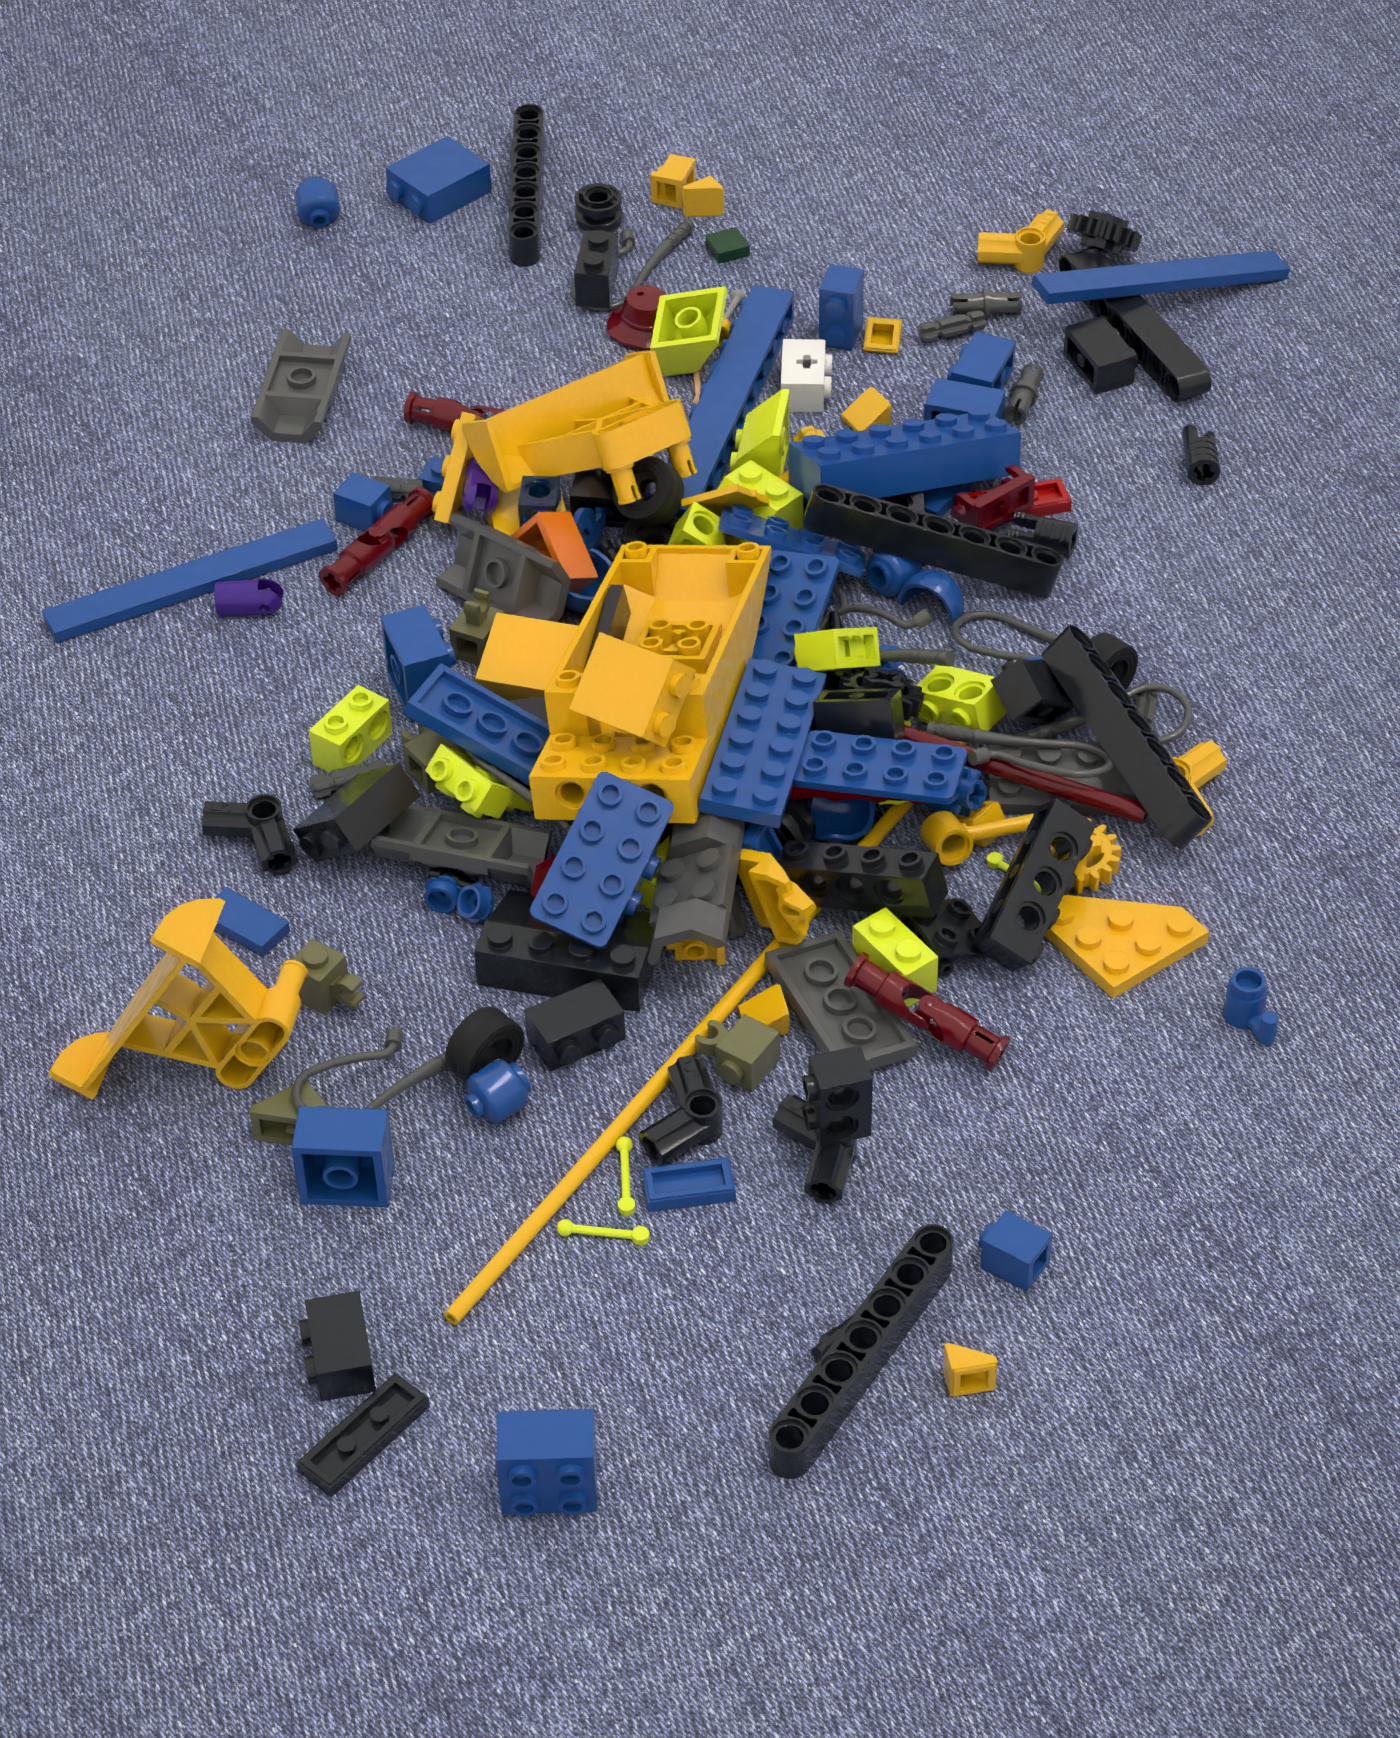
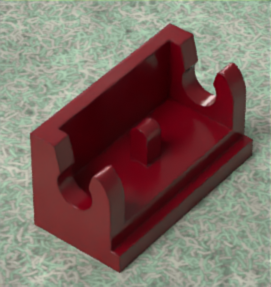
[951,465,1035,530]

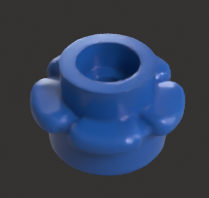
[424,876,462,913]
[457,883,495,924]

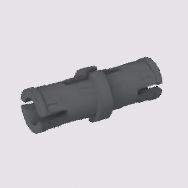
[950,289,1022,317]
[1004,363,1044,425]

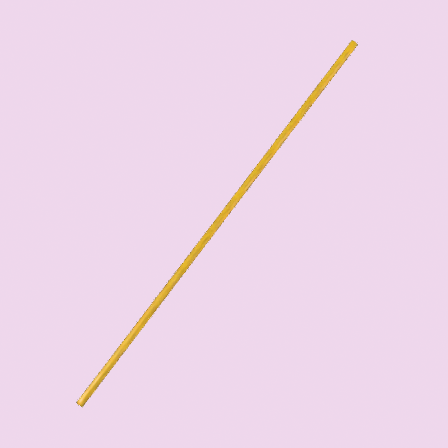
[444,741,967,1325]

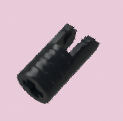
[1182,424,1220,485]
[1007,511,1078,556]

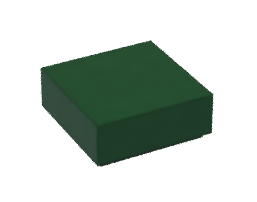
[705,227,750,263]

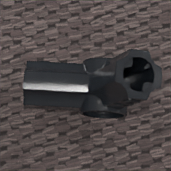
[202,794,297,876]
[639,1055,723,1165]
[773,1095,857,1205]

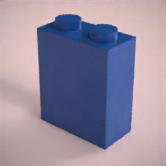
[386,136,492,224]

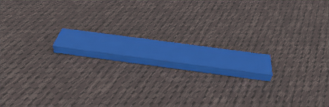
[1031,250,1290,304]
[42,518,338,643]

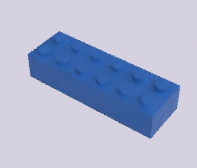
[789,408,1021,499]

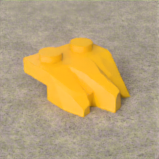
[738,849,817,945]

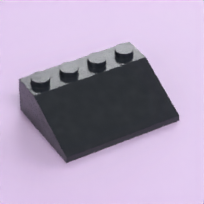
[474,890,656,1012]

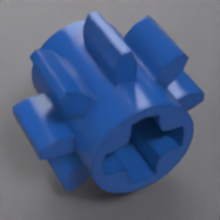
[941,767,987,817]

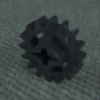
[1066,210,1142,255]
[838,666,925,721]

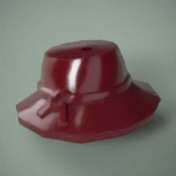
[606,285,666,351]

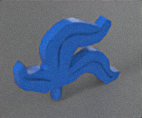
[573,507,606,550]

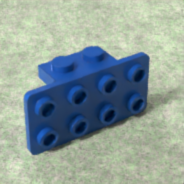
[718,504,865,577]
[752,550,840,668]
[793,730,967,805]
[530,772,674,949]

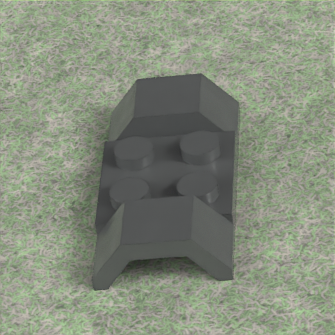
[251,329,351,443]
[436,513,571,622]
[371,804,552,887]
[647,812,746,965]

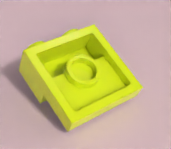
[425,744,533,819]

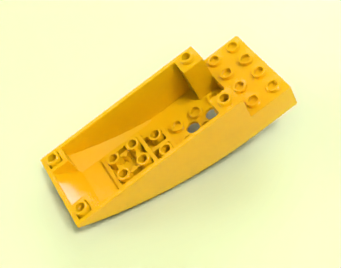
[529,541,772,824]

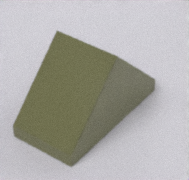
[249,1080,328,1146]

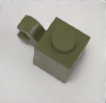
[449,588,504,665]
[401,723,467,794]
[292,939,365,1015]
[695,1014,780,1093]

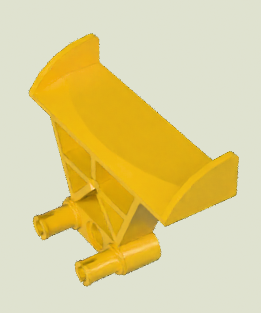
[462,350,697,505]
[48,898,308,1100]

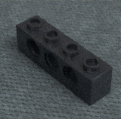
[972,798,1096,971]
[776,840,949,918]

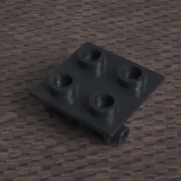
[900,898,989,976]

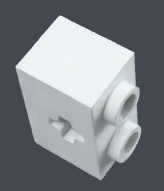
[781,339,832,412]

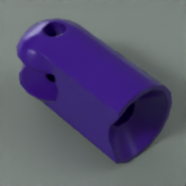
[463,457,500,518]
[214,579,284,617]

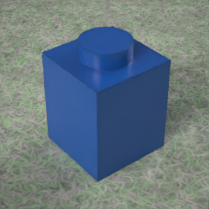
[333,472,394,531]
[978,1210,1053,1292]

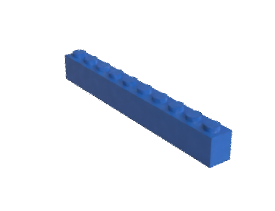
[648,285,794,519]

